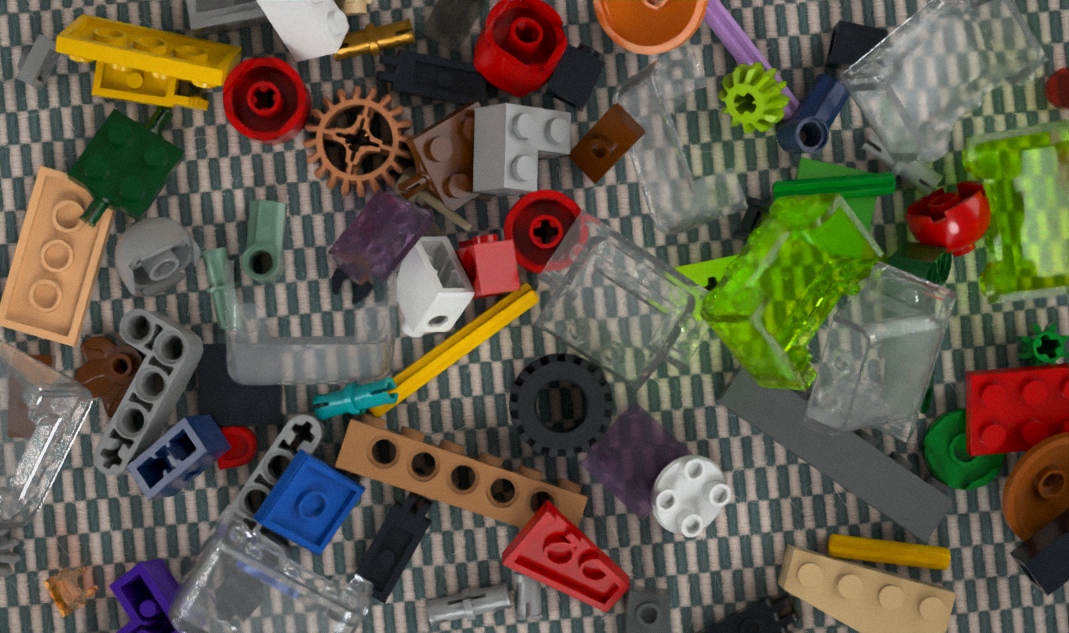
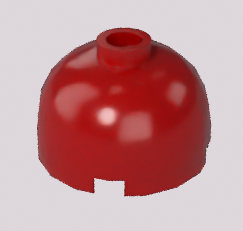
[904,180,991,257]

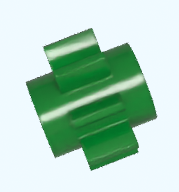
[1016,322,1069,366]

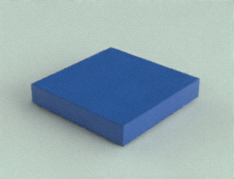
[253,448,366,556]

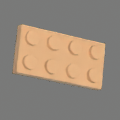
[0,166,116,347]

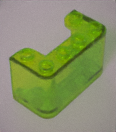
[962,119,1069,305]
[700,193,889,391]

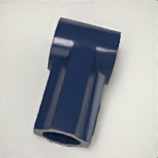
[777,74,850,154]

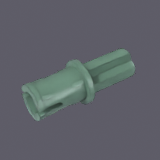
[201,247,243,330]

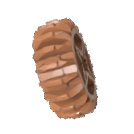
[303,86,413,198]

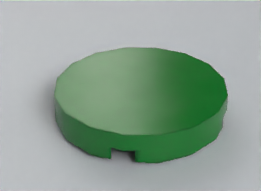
[922,408,1004,490]

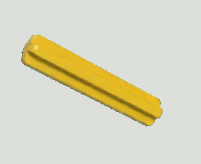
[827,534,951,570]

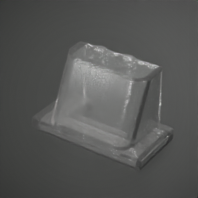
[534,210,725,391]
[803,261,958,443]

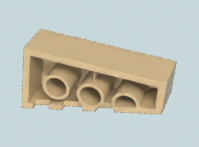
[777,544,957,633]

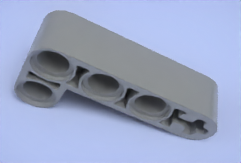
[94,309,203,476]
[214,413,326,579]

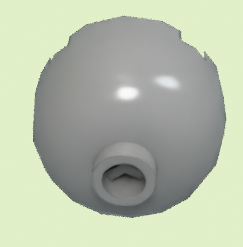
[114,217,201,296]

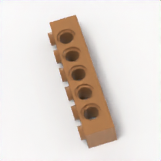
[335,413,588,528]

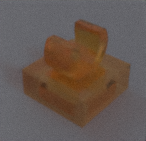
[43,566,99,617]

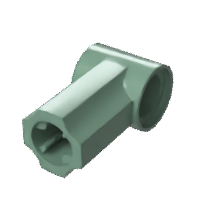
[241,200,288,284]

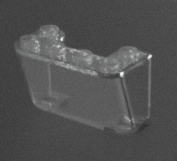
[612,45,748,236]

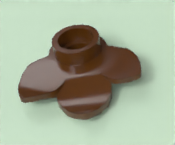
[73,336,145,417]

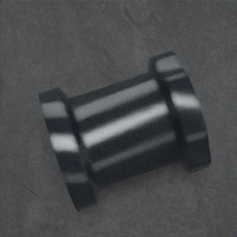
[732,197,782,249]

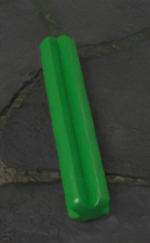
[772,172,896,204]

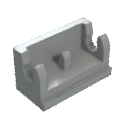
[186,0,270,37]

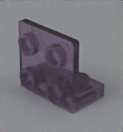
[328,189,435,286]
[579,402,693,521]

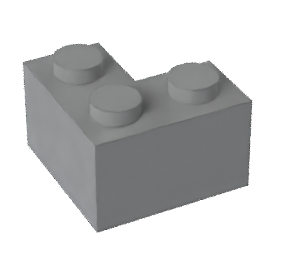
[473,103,571,196]

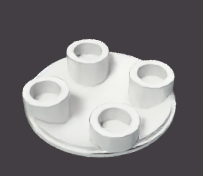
[651,455,731,537]

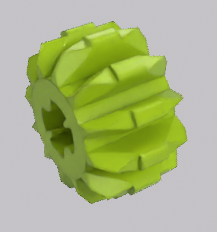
[717,61,790,134]

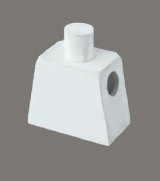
[394,236,475,337]

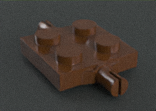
[398,101,482,211]

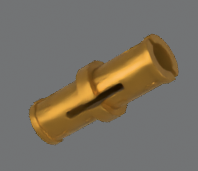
[333,18,416,62]

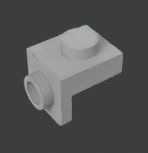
[16,33,83,91]

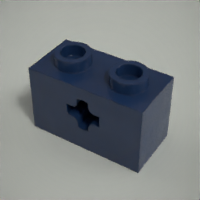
[126,414,232,501]

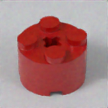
[473,0,567,98]
[223,57,312,146]
[504,189,588,275]

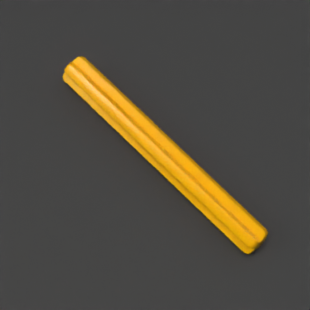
[368,283,539,418]

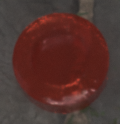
[1045,67,1069,110]

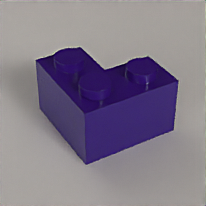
[109,558,205,633]

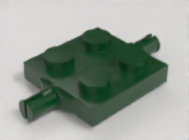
[67,106,185,227]

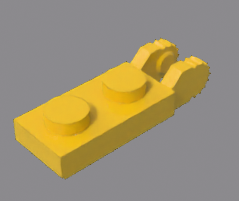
[91,61,209,111]

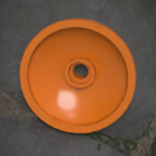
[593,0,708,55]

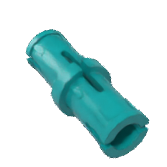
[313,377,398,420]

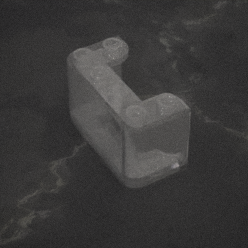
[840,0,1048,163]
[168,504,373,633]

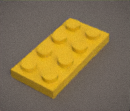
[55,14,242,88]

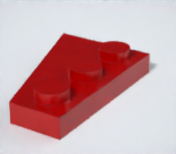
[502,500,630,613]

